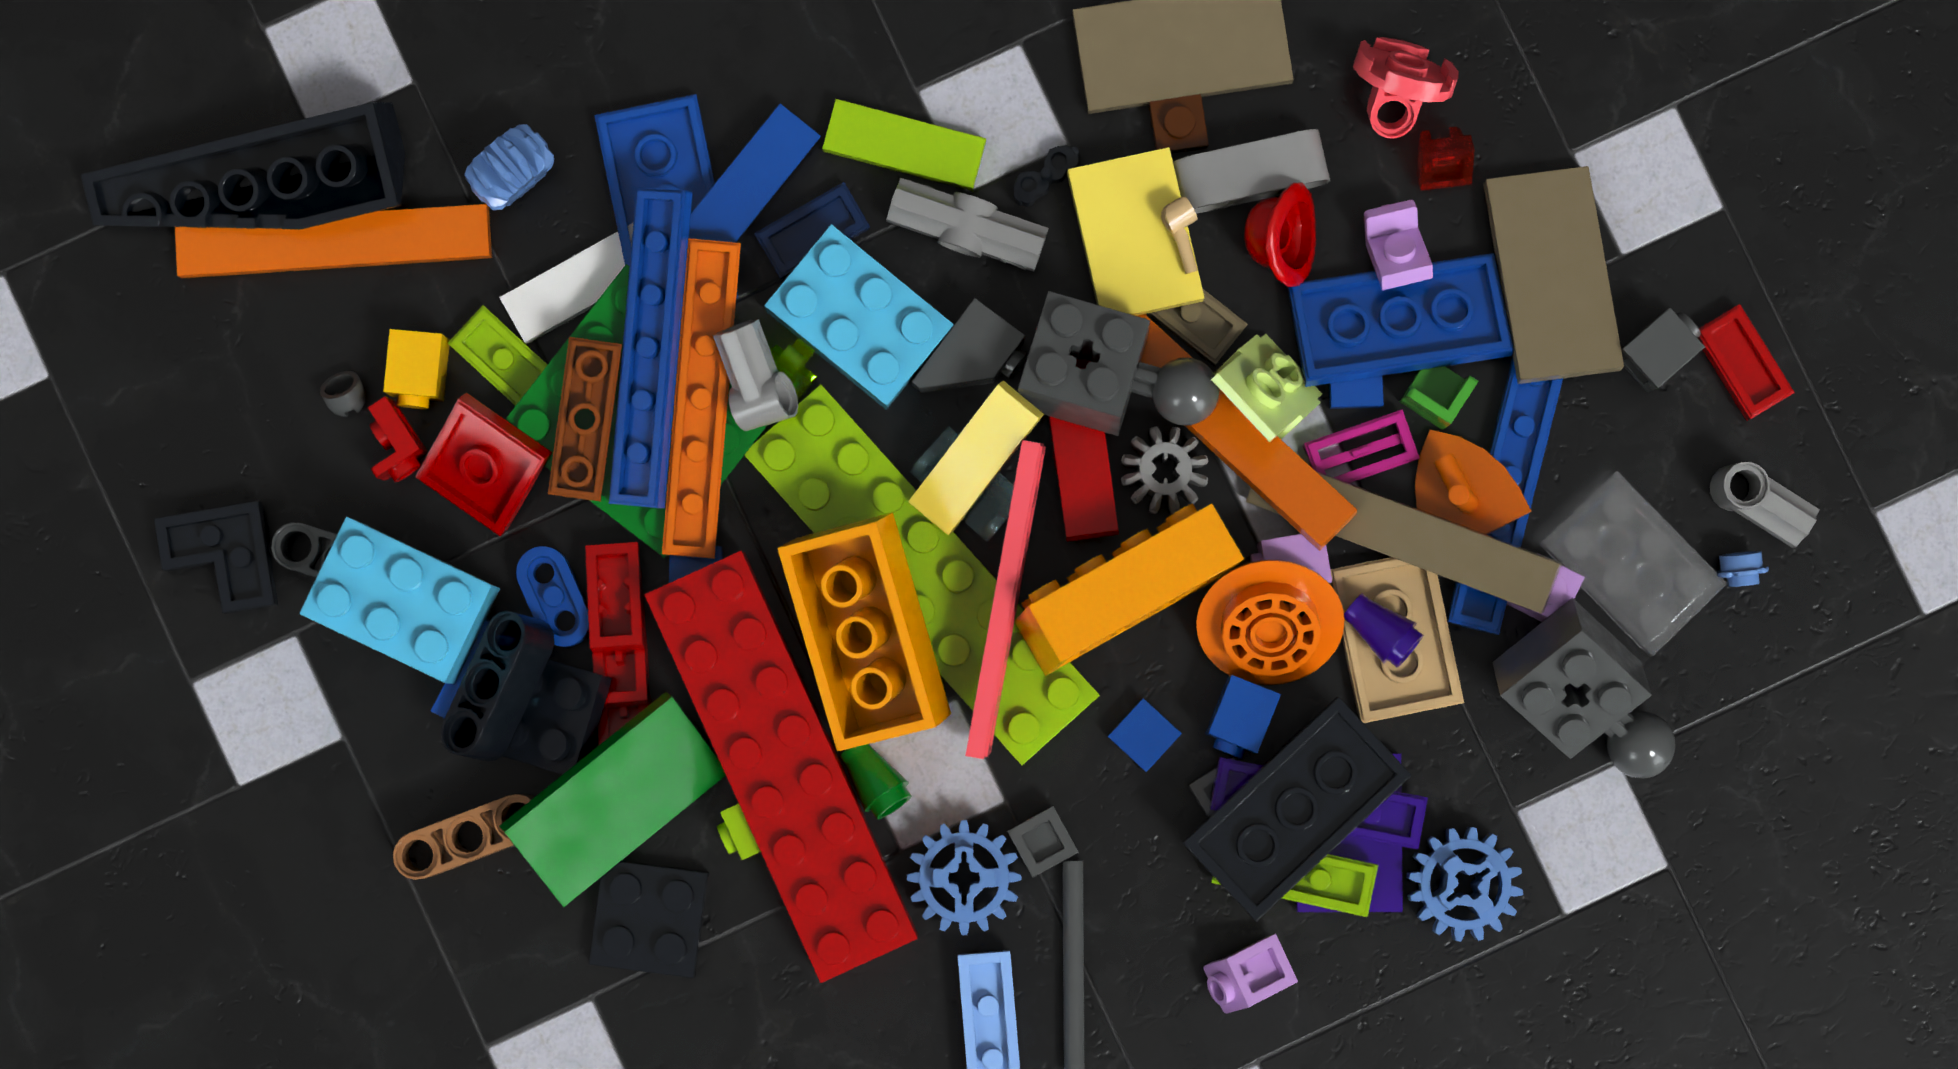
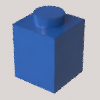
[1205,675,1281,759]

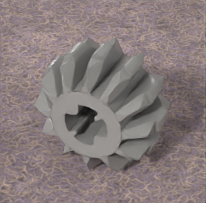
[1120,426,1209,514]

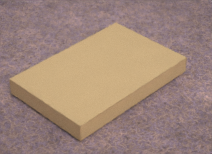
[1330,557,1464,723]

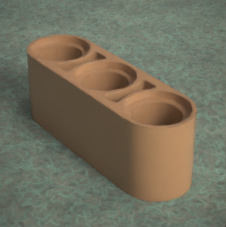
[393,793,535,880]

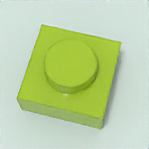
[717,804,761,860]

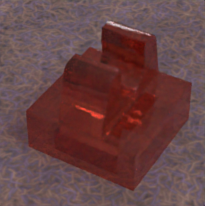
[1417,127,1475,191]

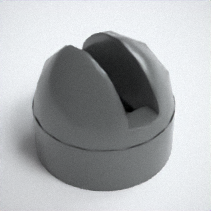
[320,371,366,417]

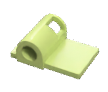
[1211,334,1322,442]

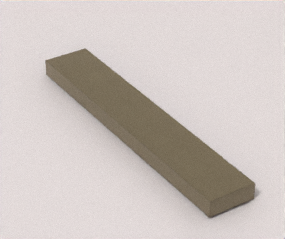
[1246,471,1562,614]

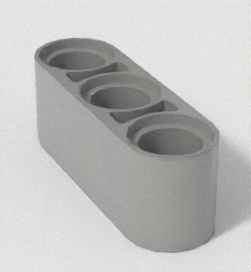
[1173,129,1330,214]

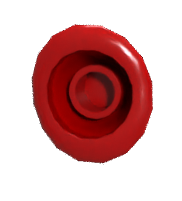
[1244,182,1316,287]

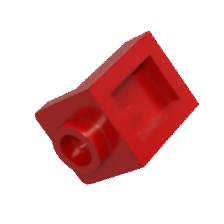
[368,396,429,482]

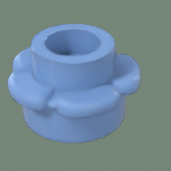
[1716,551,1769,587]

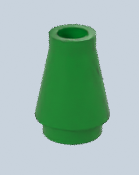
[840,744,912,820]

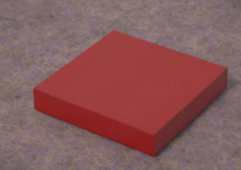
[415,393,552,536]

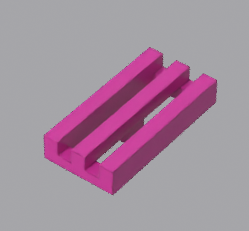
[1302,410,1420,483]

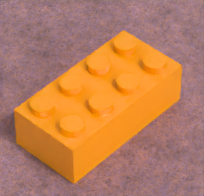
[1015,503,1244,676]
[777,512,951,752]

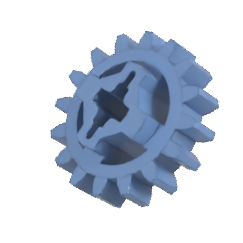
[907,819,1021,935]
[1406,827,1523,942]

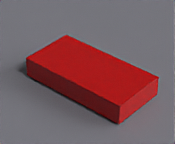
[1698,304,1795,421]

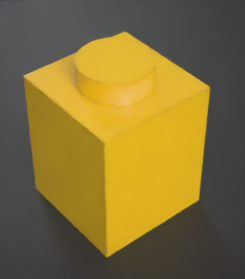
[383,329,450,409]

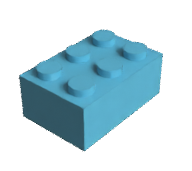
[764,224,954,410]
[299,517,500,684]

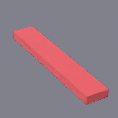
[965,440,1046,759]

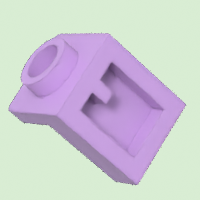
[1364,200,1433,290]
[1203,934,1298,1014]

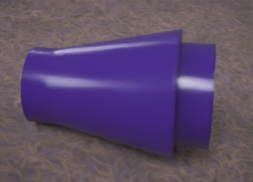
[1344,593,1424,668]

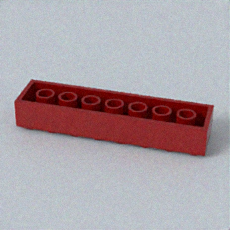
[644,551,918,983]

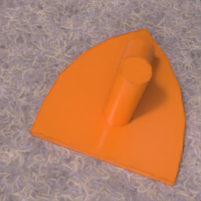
[1415,430,1532,535]

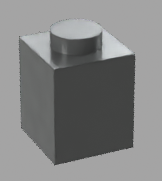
[1621,308,1705,393]

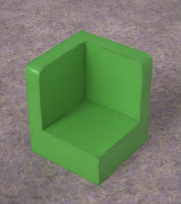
[1399,366,1479,430]

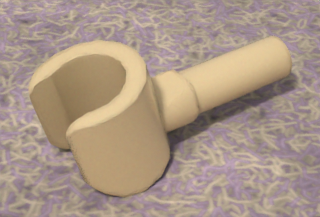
[1161,197,1198,274]

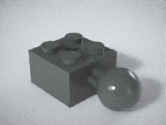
[1018,291,1220,436]
[1492,598,1676,779]

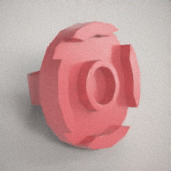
[1353,37,1459,138]

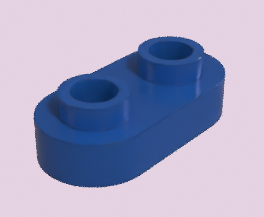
[516,546,589,647]

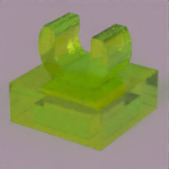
[770,338,817,398]

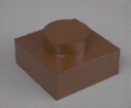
[1149,94,1209,154]

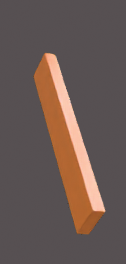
[175,204,492,278]
[662,238,741,559]
[1138,314,1357,551]

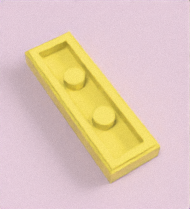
[908,381,1044,535]

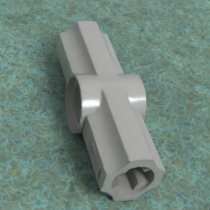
[886,178,1049,272]

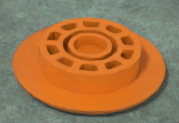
[1197,560,1344,685]

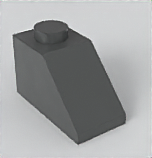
[912,298,1027,393]

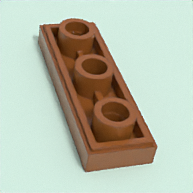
[548,337,622,501]

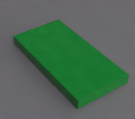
[499,692,726,907]

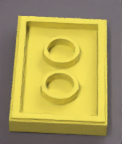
[1067,147,1205,316]

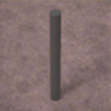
[1062,860,1085,1069]

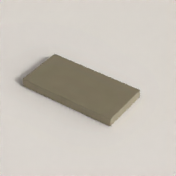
[1072,0,1294,114]
[1483,166,1624,384]

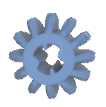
[464,124,555,210]

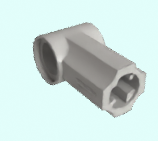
[713,319,798,431]
[1710,462,1820,548]

